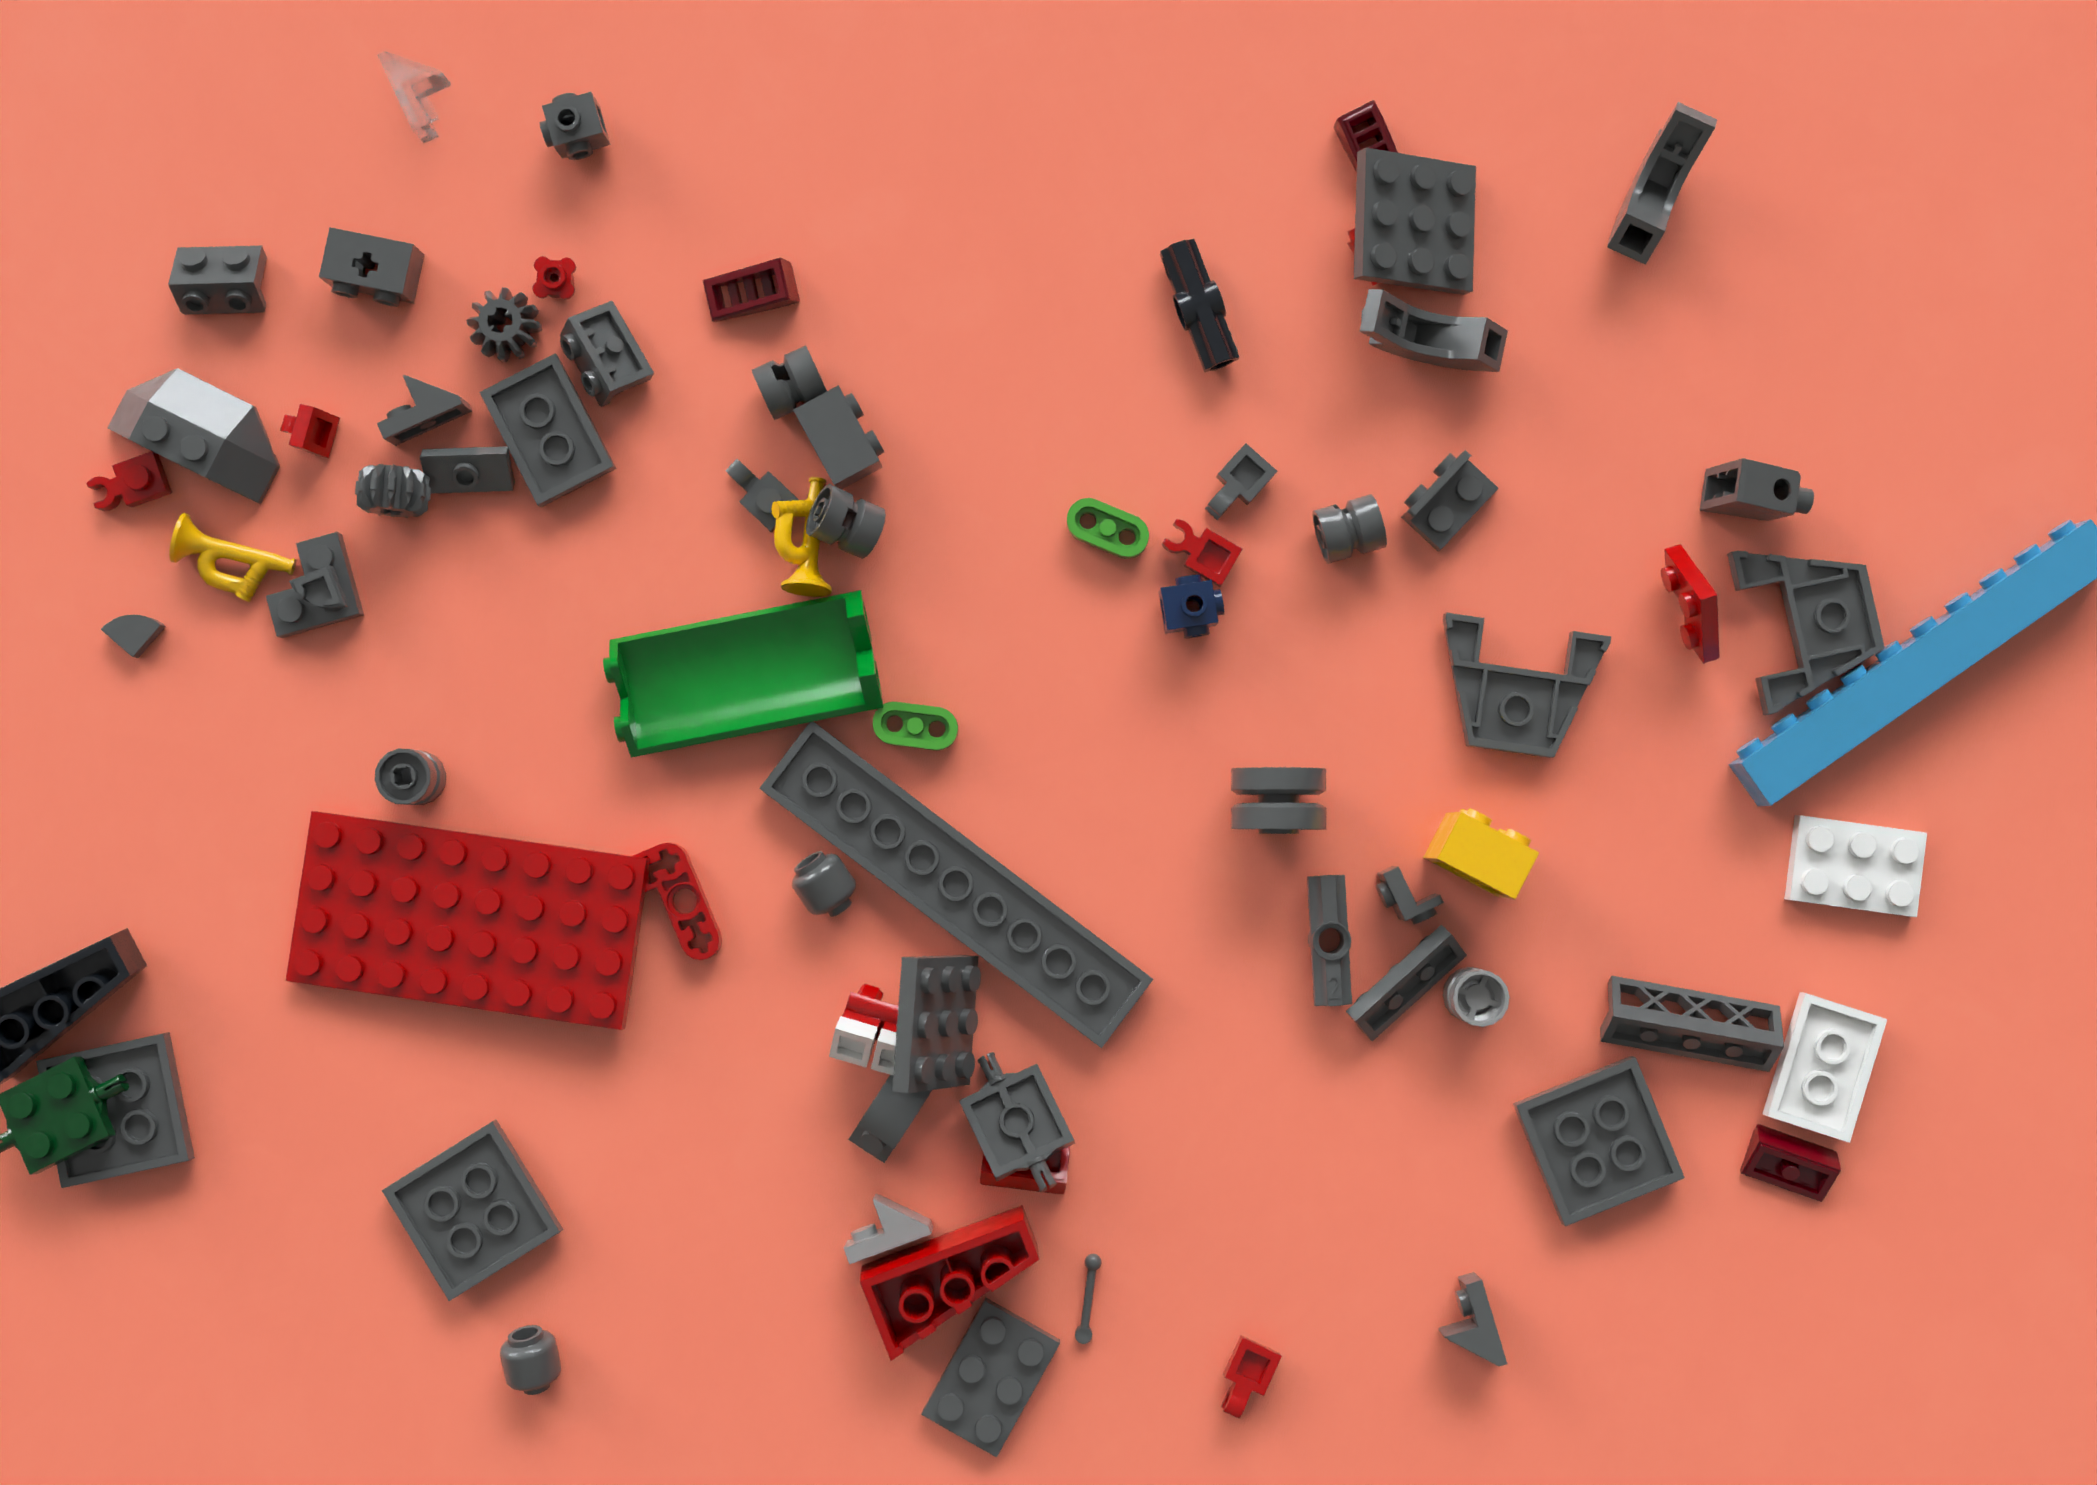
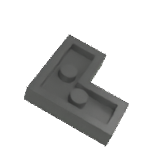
[266,532,364,638]

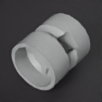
[1443,967,1510,1027]

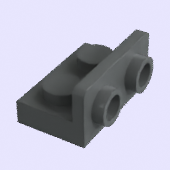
[560,301,654,407]
[1401,450,1498,551]

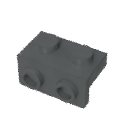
[168,245,267,315]

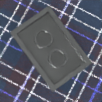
[479,353,616,507]
[921,1297,1060,1457]

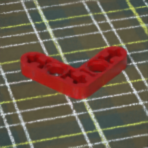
[633,843,722,960]

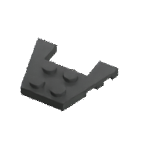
[1727,551,1885,715]
[1443,613,1611,758]

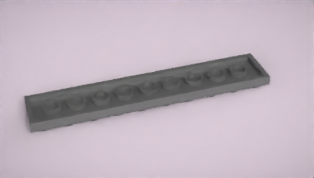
[759,721,1153,1048]

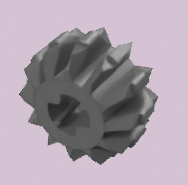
[467,287,542,362]
[355,464,431,518]

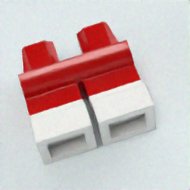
[829,984,899,1075]

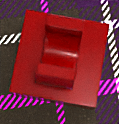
[280,404,340,458]

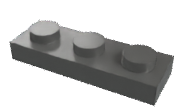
[1346,925,1467,1041]

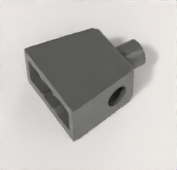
[1700,458,1814,521]

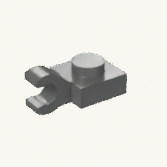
[1205,443,1277,520]
[726,459,799,533]

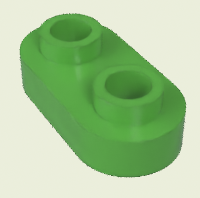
[1067,498,1149,559]
[872,702,958,750]

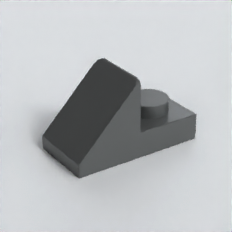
[377,375,472,446]
[1438,1272,1507,1367]

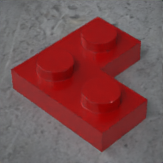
[1661,544,1720,664]

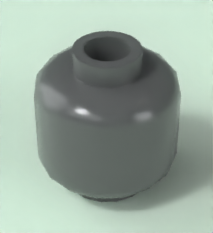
[792,851,856,917]
[500,1325,561,1395]

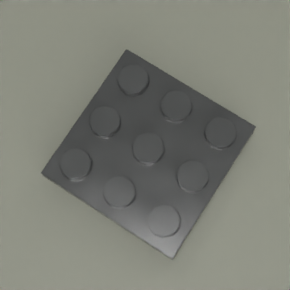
[1354,148,1476,295]
[892,955,981,1093]
[36,1032,195,1188]
[1513,1056,1685,1226]
[382,1119,563,1301]

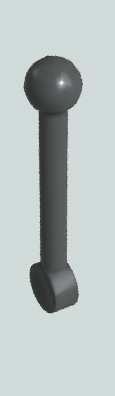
[1075,1254,1102,1344]

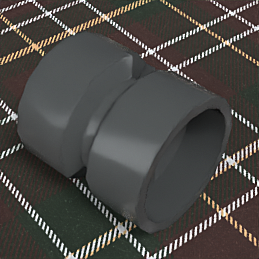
[752,346,827,420]
[806,484,886,559]
[1312,494,1387,564]
[375,748,446,805]

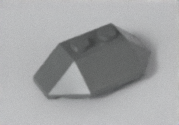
[107,368,280,504]

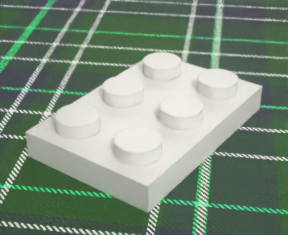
[1784,815,1927,917]
[1762,992,1888,1143]

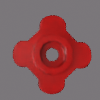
[532,256,576,300]

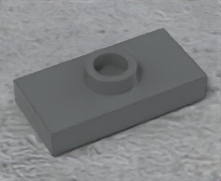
[420,446,515,494]

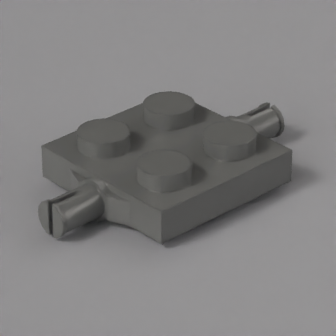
[959,1052,1075,1192]

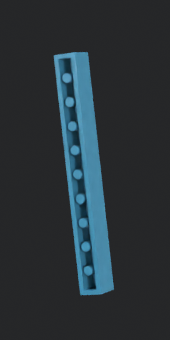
[1728,519,2097,806]

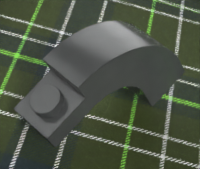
[1607,102,1717,265]
[1360,289,1508,372]

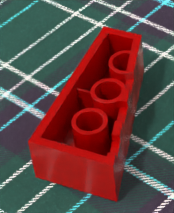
[860,1205,1039,1361]

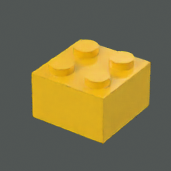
[1423,808,1539,899]

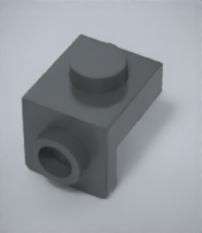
[1376,866,1444,924]

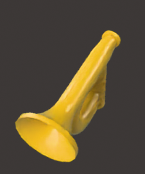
[771,477,832,597]
[169,513,296,602]

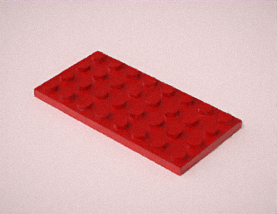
[285,811,650,1030]

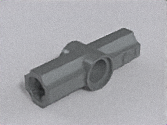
[1307,875,1352,1006]

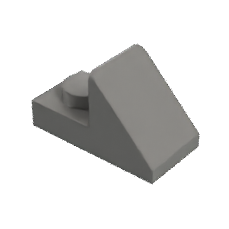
[844,1194,933,1265]

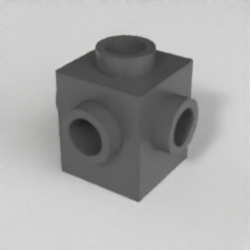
[540,92,611,160]

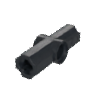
[1160,239,1239,372]

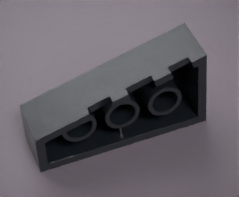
[0,928,147,1084]

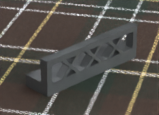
[1600,975,1784,1072]

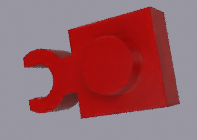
[86,451,172,511]
[1162,519,1243,587]

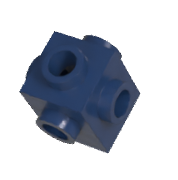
[1159,575,1224,638]

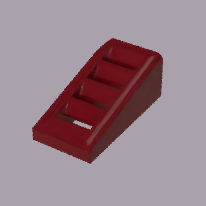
[1333,100,1398,173]
[703,258,800,322]

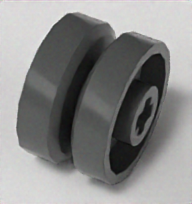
[1231,767,1326,834]

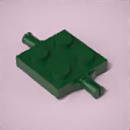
[0,1057,129,1175]

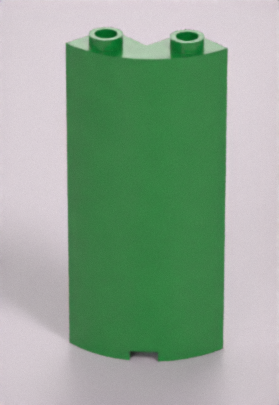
[603,590,884,758]

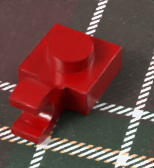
[1221,1335,1282,1419]

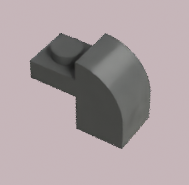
[848,1075,932,1163]

